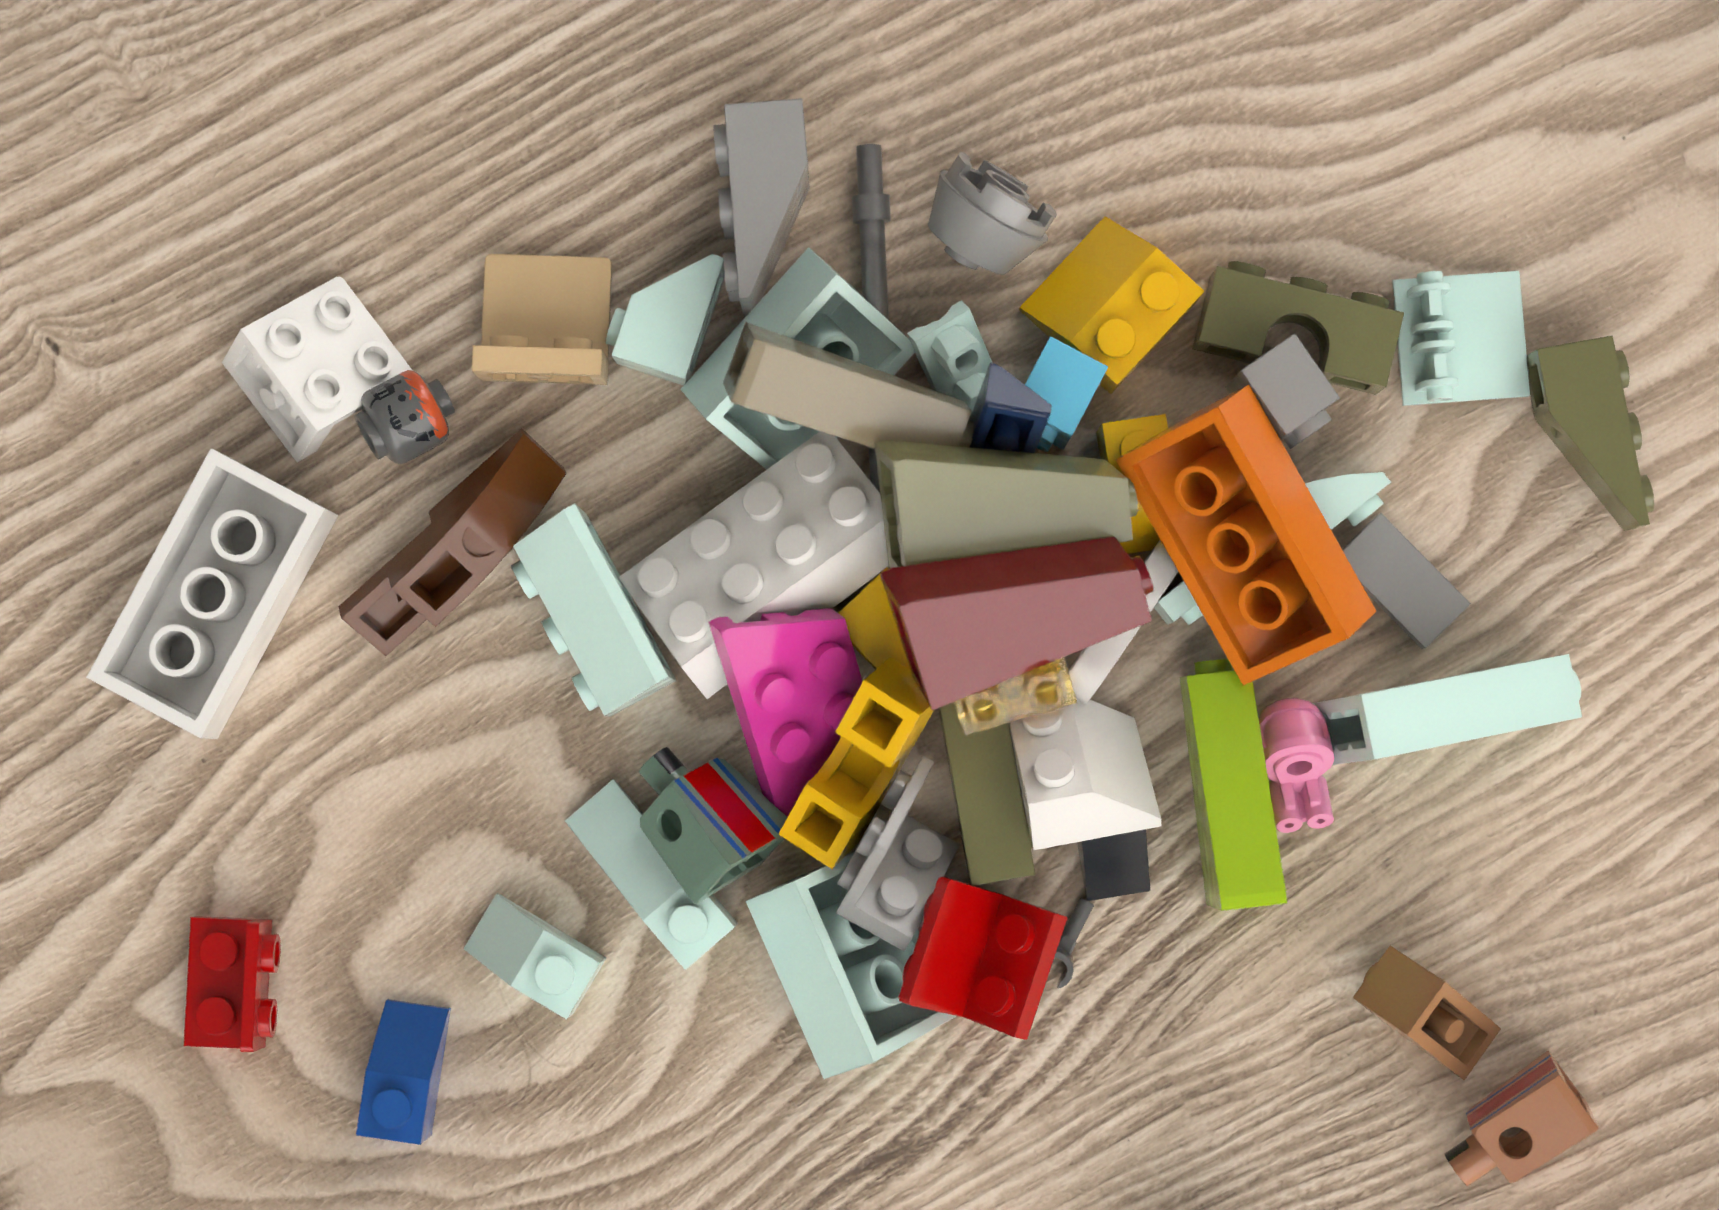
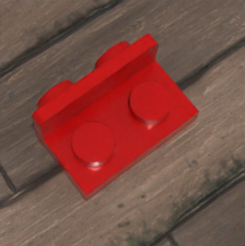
[184,916,281,1052]

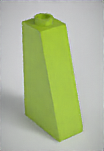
[1180,658,1287,911]

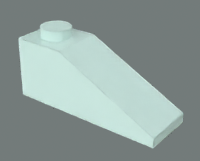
[565,779,738,970]

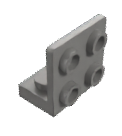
[836,756,960,951]

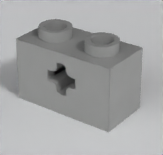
[1226,334,1340,449]

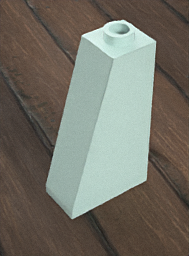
[1312,654,1582,765]

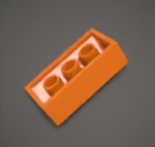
[1116,384,1377,685]

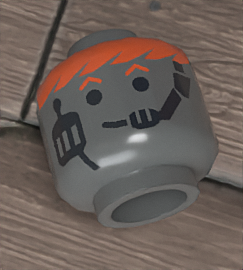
[354,370,455,464]

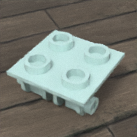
[1392,271,1530,406]

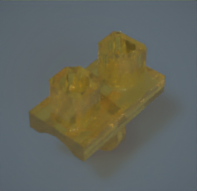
[954,657,1077,735]

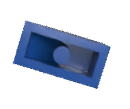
[356,999,451,1145]

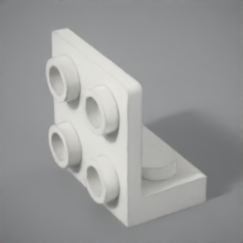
[222,277,413,463]

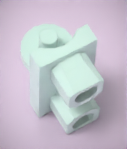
[907,300,992,420]

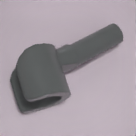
[1054,898,1094,988]

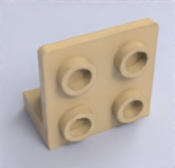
[472,254,612,385]

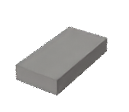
[1342,513,1471,649]

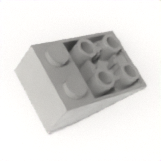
[713,98,810,318]

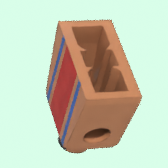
[1444,1051,1600,1186]

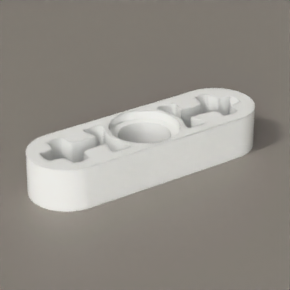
[1059,540,1178,704]

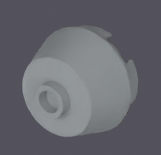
[928,152,1057,275]

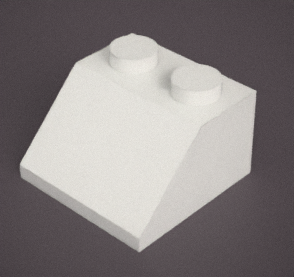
[1005,691,1162,850]

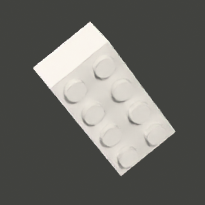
[618,431,889,699]
[86,448,338,739]

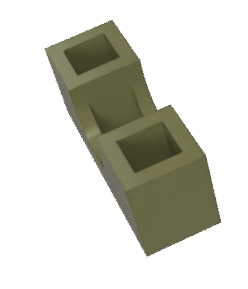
[1192,261,1404,395]

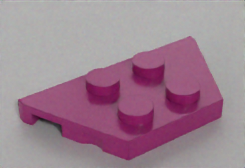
[708,608,863,817]

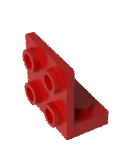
[899,876,1068,1040]

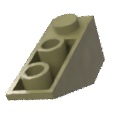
[1527,335,1654,531]

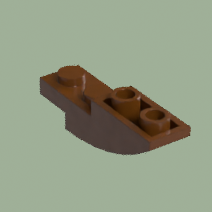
[338,428,567,656]

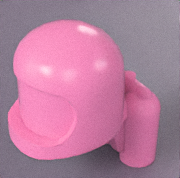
[1259,698,1334,833]

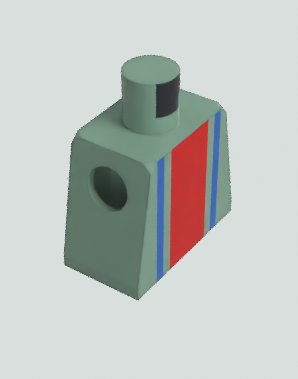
[639,747,787,905]

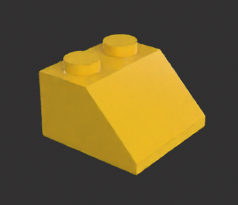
[1019,216,1204,394]

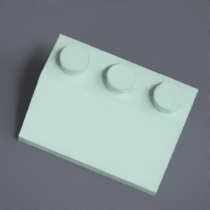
[680,247,915,470]
[511,503,677,717]
[746,852,956,1079]

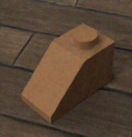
[1353,946,1501,1080]

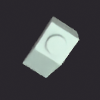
[606,254,725,386]
[464,893,606,1019]

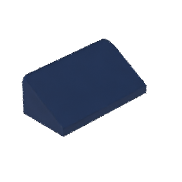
[970,363,1052,453]

